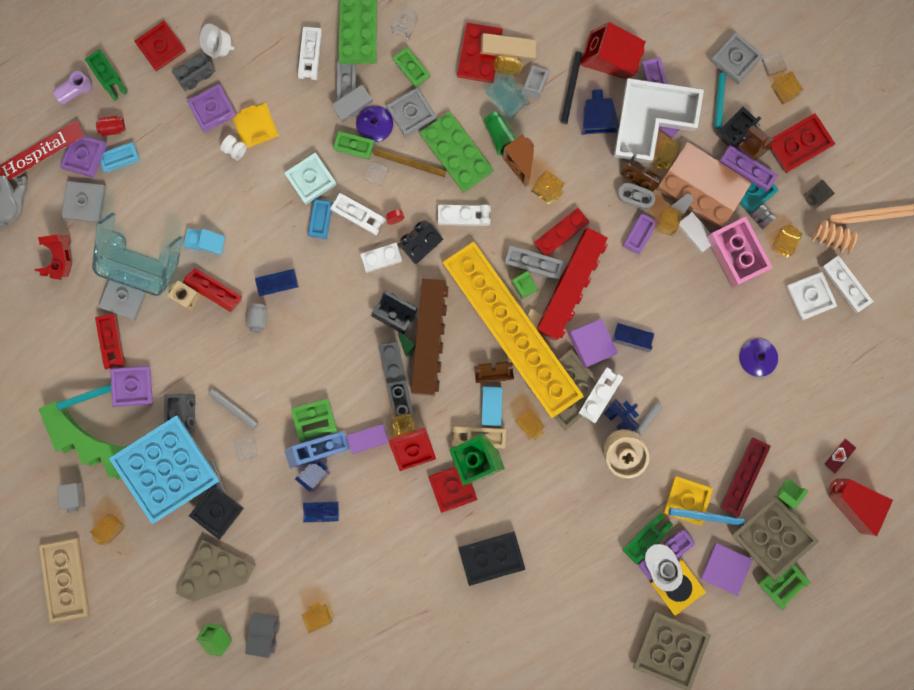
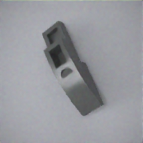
[379,341,414,422]

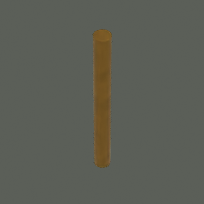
[374,148,447,177]

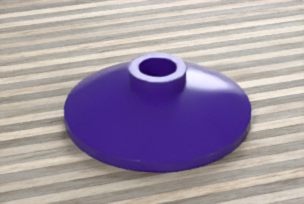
[356,106,393,142]
[739,339,778,377]

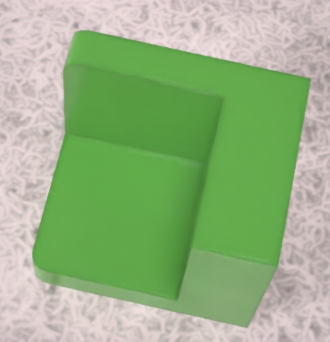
[512,271,538,300]
[774,479,808,509]
[196,623,232,657]

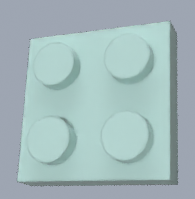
[284,152,337,205]

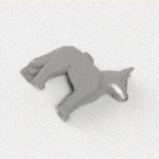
[0,176,28,228]

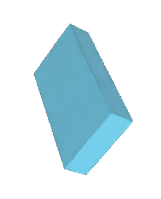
[100,142,140,173]
[482,387,502,426]

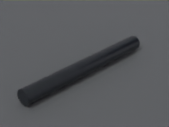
[560,51,583,124]

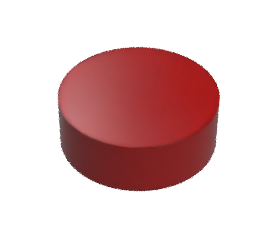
[385,209,405,225]

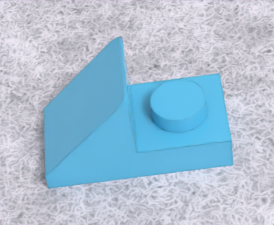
[183,228,226,255]

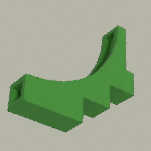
[39,401,128,480]

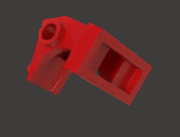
[35,234,72,280]

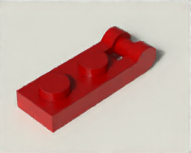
[95,313,125,370]

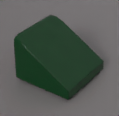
[398,333,415,358]

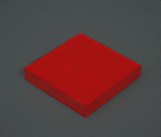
[134,21,186,72]
[388,428,436,471]
[428,467,478,513]

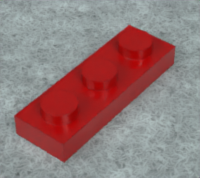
[534,208,590,256]
[183,268,242,312]

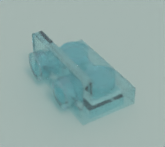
[485,76,530,119]

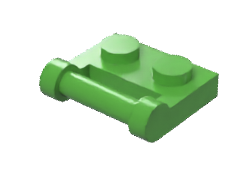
[291,399,338,443]
[757,564,811,610]

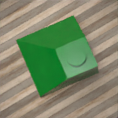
[449,434,505,486]

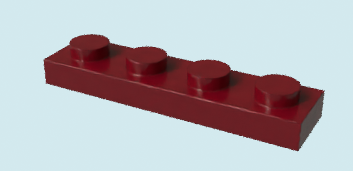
[720,437,771,517]

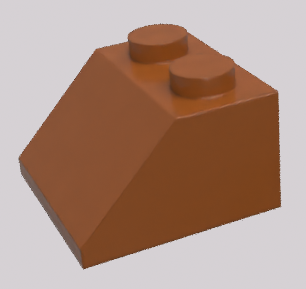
[503,134,534,187]

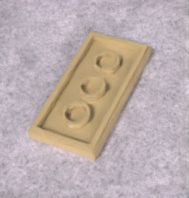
[39,538,90,624]

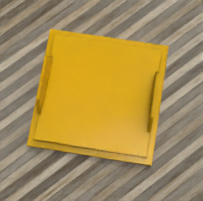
[232,102,279,148]

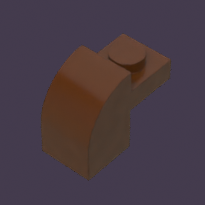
[738,125,773,161]

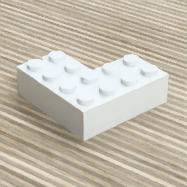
[613,79,704,163]

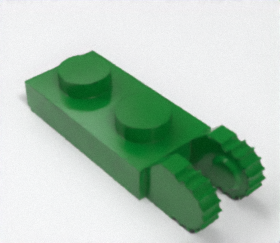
[85,49,128,101]
[622,513,673,565]

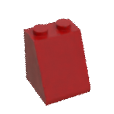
[580,22,646,79]
[828,479,893,536]

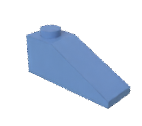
[284,431,350,469]

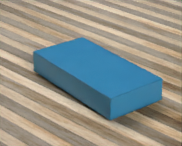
[308,199,333,240]

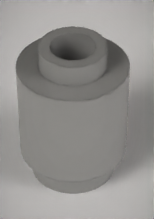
[246,304,267,333]

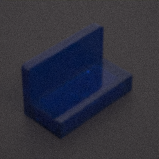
[612,323,655,353]

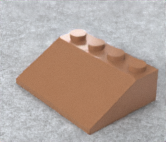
[657,142,752,229]

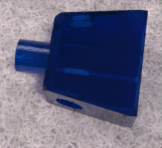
[581,89,619,135]

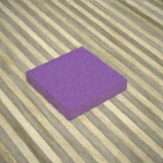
[187,83,237,133]
[60,136,107,178]
[568,319,618,368]
[110,366,153,407]
[700,543,753,596]

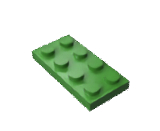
[339,0,377,64]
[420,112,494,193]

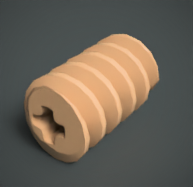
[811,220,857,254]

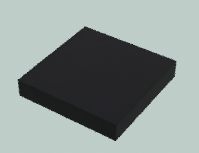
[189,484,245,540]

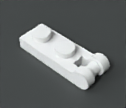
[298,27,322,80]
[330,193,385,236]
[438,205,491,226]
[578,367,623,423]

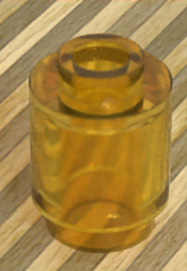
[493,54,523,76]

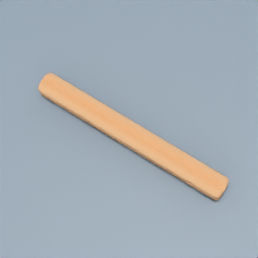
[828,204,914,225]

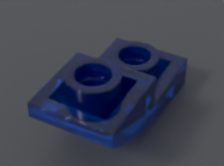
[255,269,299,297]

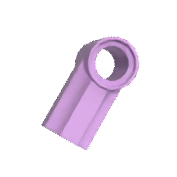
[53,71,92,105]

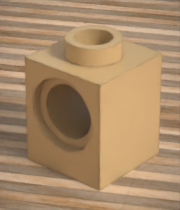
[168,281,201,311]

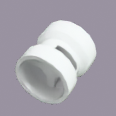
[220,135,247,161]

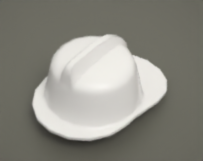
[199,23,235,58]
[645,544,683,591]

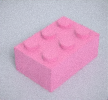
[707,217,773,288]

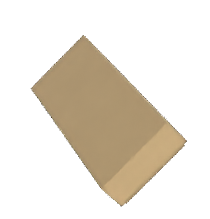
[481,33,536,60]

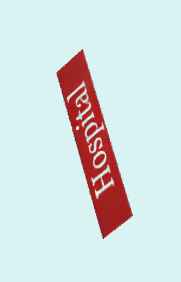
[0,120,84,181]

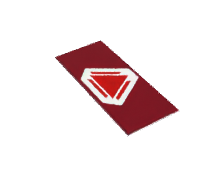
[824,439,856,473]

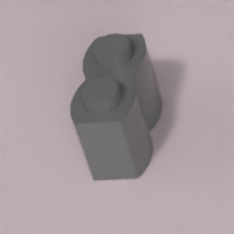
[245,612,280,658]

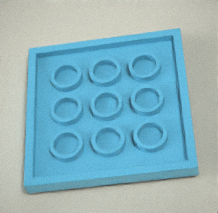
[109,415,220,524]

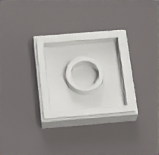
[785,272,837,321]

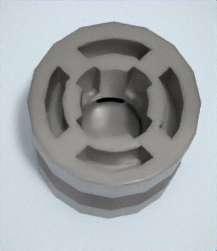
[750,203,777,230]

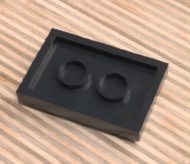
[458,531,526,586]

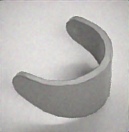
[669,194,693,215]

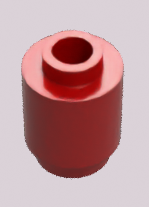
[96,115,126,137]

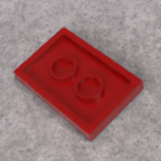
[457,23,503,84]
[770,113,836,174]

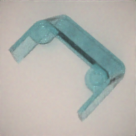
[92,213,183,296]

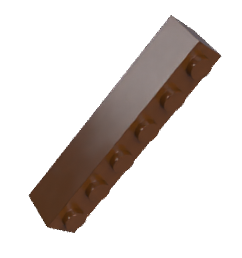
[411,278,449,396]

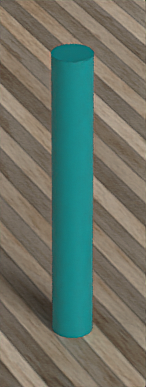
[714,73,726,129]
[56,384,112,411]

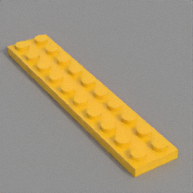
[442,241,584,419]

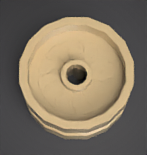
[603,429,650,478]

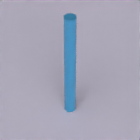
[668,507,745,526]

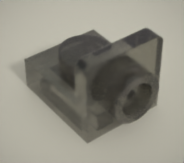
[804,179,835,209]

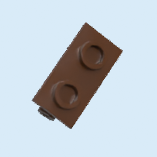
[620,160,661,192]
[474,361,514,383]

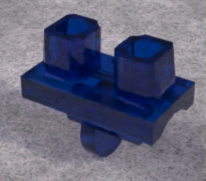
[604,399,639,432]
[303,502,339,523]

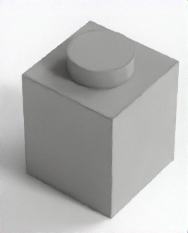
[57,483,86,513]

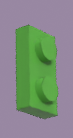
[392,47,430,88]
[333,131,375,160]

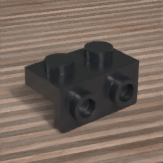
[716,106,762,147]
[397,220,444,264]
[371,291,418,334]

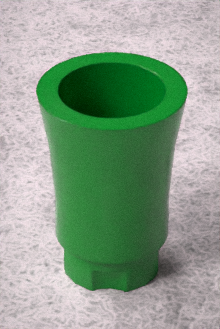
[483,111,517,155]

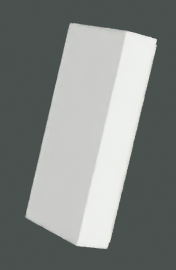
[677,212,711,253]

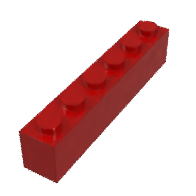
[536,227,608,341]

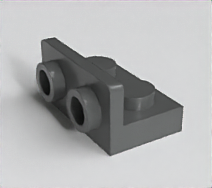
[171,52,216,91]
[164,393,196,433]

